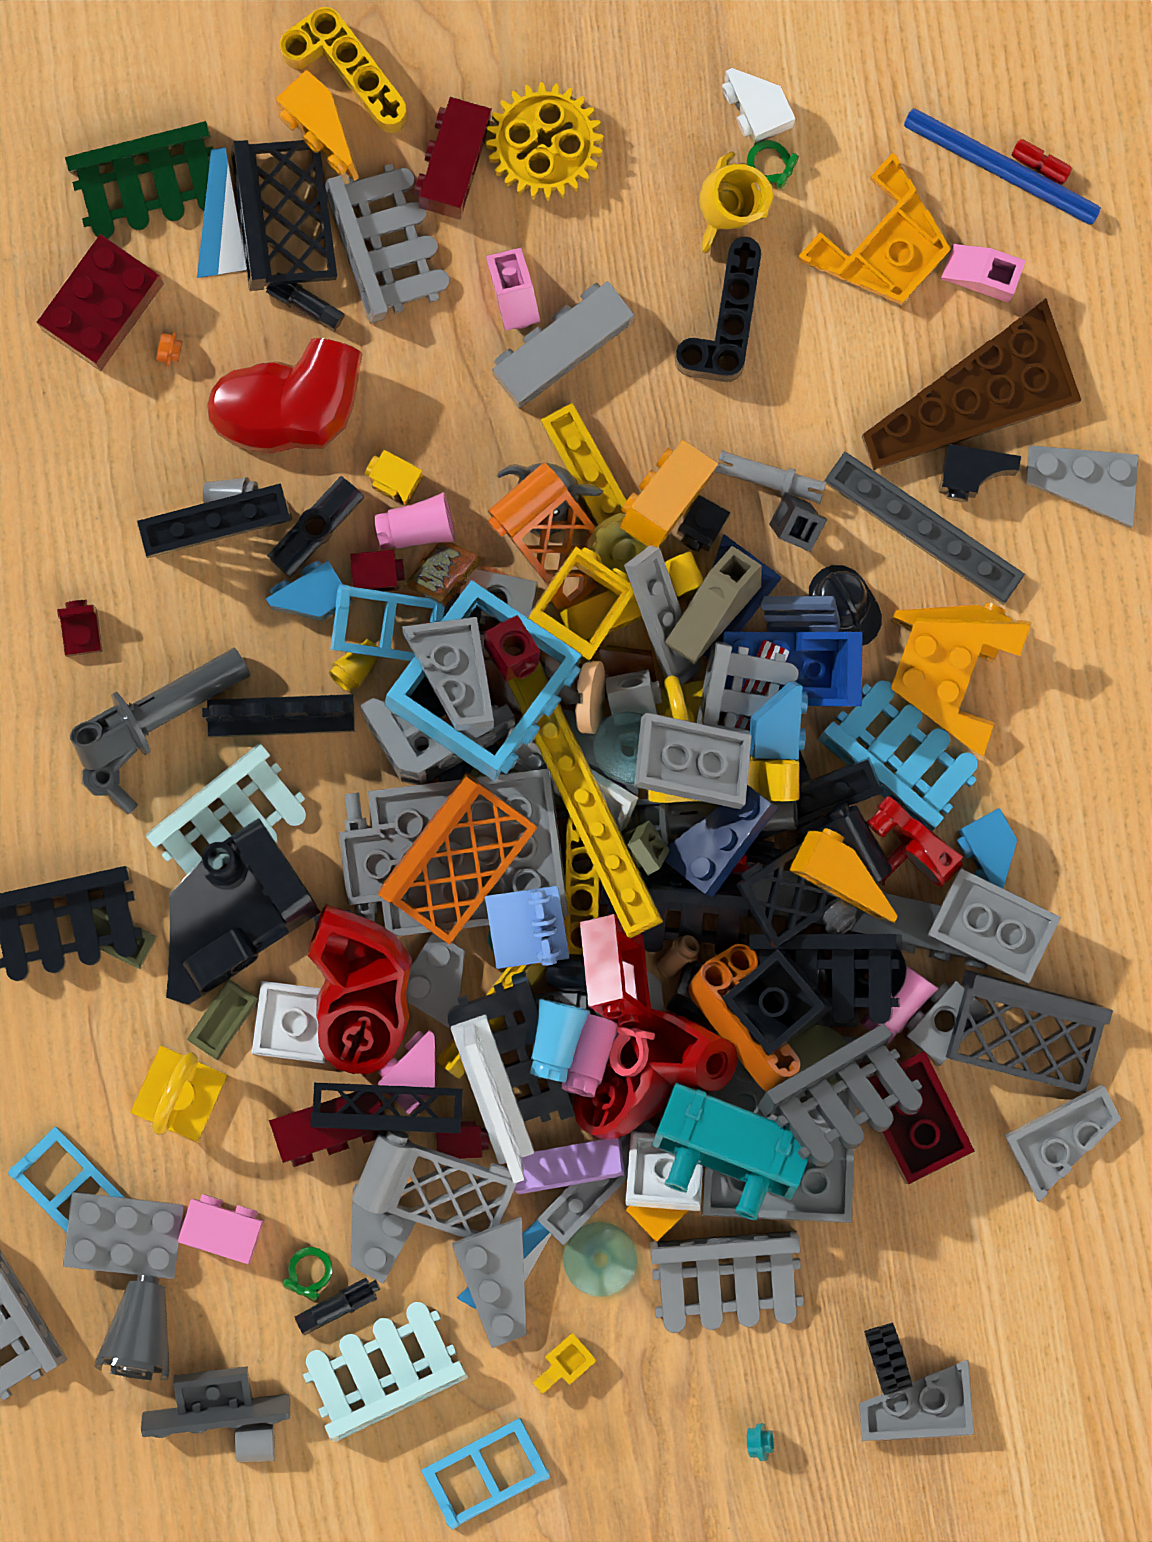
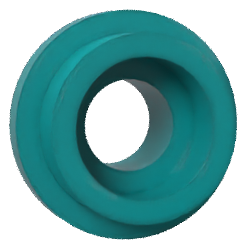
[747,1423,774,1461]

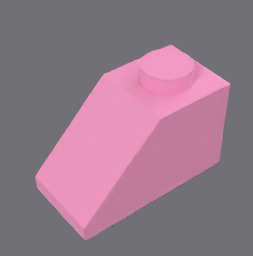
[486,248,540,331]

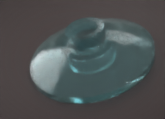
[593,711,644,784]
[563,1222,637,1296]

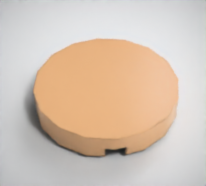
[575,660,606,735]

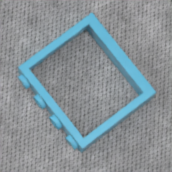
[385,580,582,781]

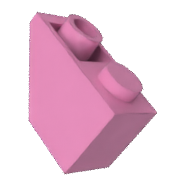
[941,244,1026,303]
[378,1030,436,1115]

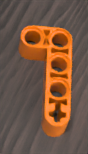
[688,944,800,1091]

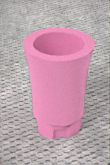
[374,492,455,550]
[861,965,939,1044]
[561,1014,619,1097]

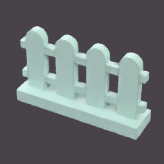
[146,743,306,875]
[302,1302,469,1442]

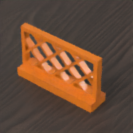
[378,772,538,945]

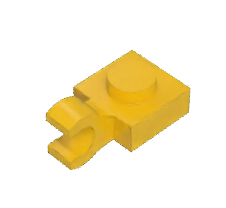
[532,1332,597,1394]

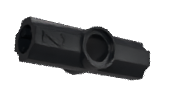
[267,476,365,578]

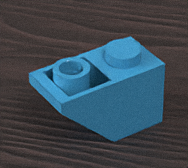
[266,560,353,621]
[750,682,808,760]
[956,808,1017,889]

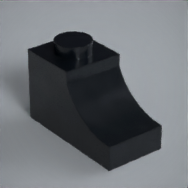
[939,444,1021,502]

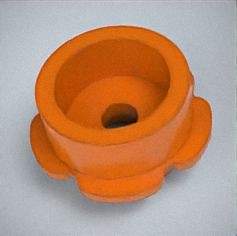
[156,331,183,367]

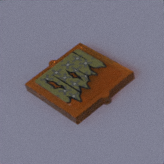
[405,542,482,606]

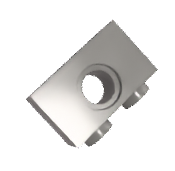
[460,567,538,625]
[905,981,990,1066]

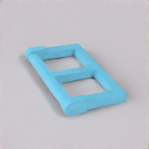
[330,584,446,661]
[8,1126,125,1233]
[421,1418,551,1530]

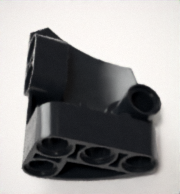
[166,818,321,1005]

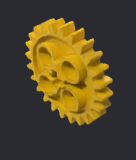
[486,82,603,201]

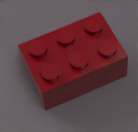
[36,234,164,371]
[867,1051,975,1185]

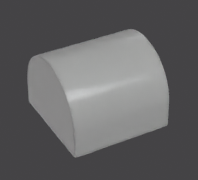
[235,1423,275,1462]

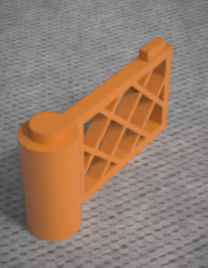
[487,462,600,611]

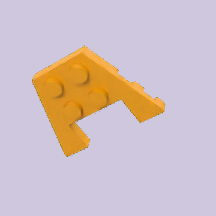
[798,152,951,305]
[891,618,1032,756]

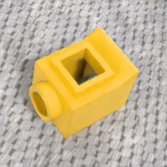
[364,450,424,506]

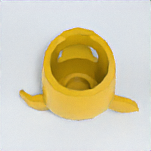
[700,151,774,253]

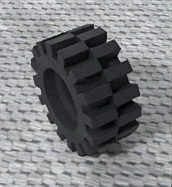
[864,1322,913,1395]

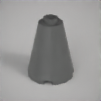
[94,1275,170,1381]

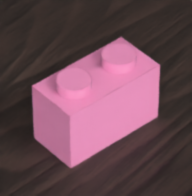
[177,1194,265,1264]

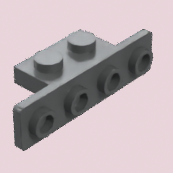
[141,1366,290,1438]

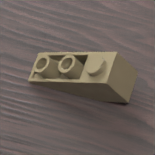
[665,546,762,664]

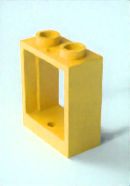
[527,547,634,665]

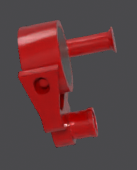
[866,796,963,887]

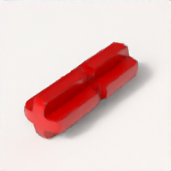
[1011,139,1072,184]

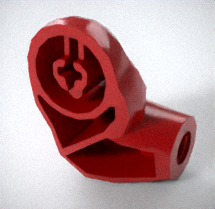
[308,904,412,1074]

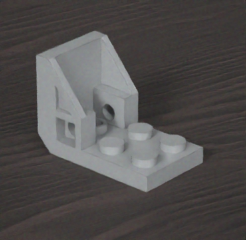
[360,698,515,785]

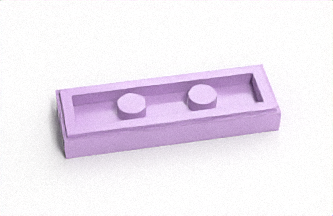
[515,1138,625,1194]

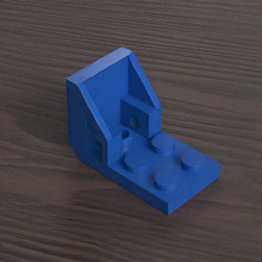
[721,631,862,706]

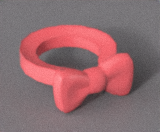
[609,1026,655,1077]

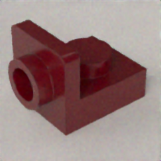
[57,600,103,657]

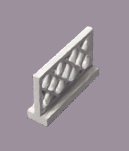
[451,1014,534,1183]

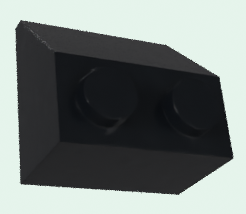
[722,949,833,1055]

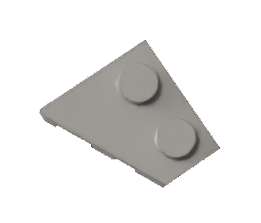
[407,933,465,1029]
[350,1184,416,1283]

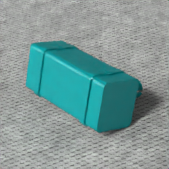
[651,1083,809,1220]

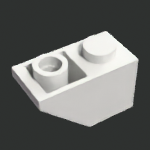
[721,68,795,145]

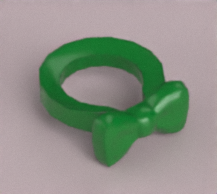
[747,140,799,190]
[283,1247,333,1302]

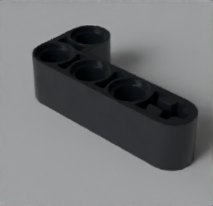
[675,237,761,382]

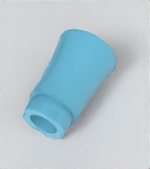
[530,999,590,1082]

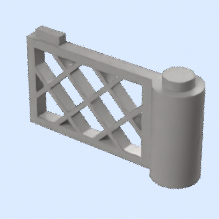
[352,1130,517,1238]

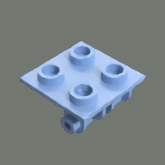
[485,886,570,969]

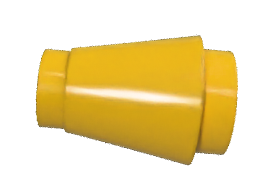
[328,639,379,693]

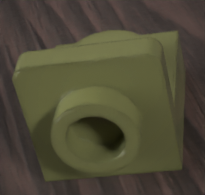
[622,820,670,875]

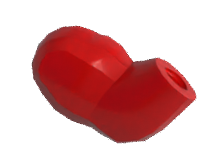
[207,338,363,454]
[573,1009,738,1140]

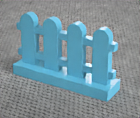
[817,680,978,831]

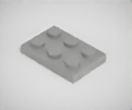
[634,713,752,809]
[927,868,1061,984]
[62,1192,184,1279]

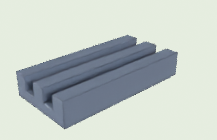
[761,596,841,632]

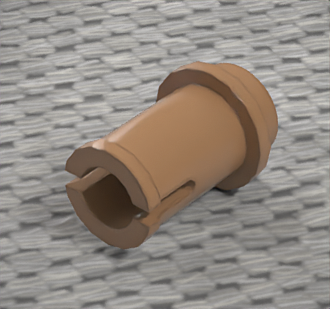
[656,935,700,978]

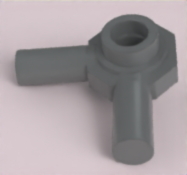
[82,748,138,815]

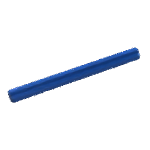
[904,108,1101,225]

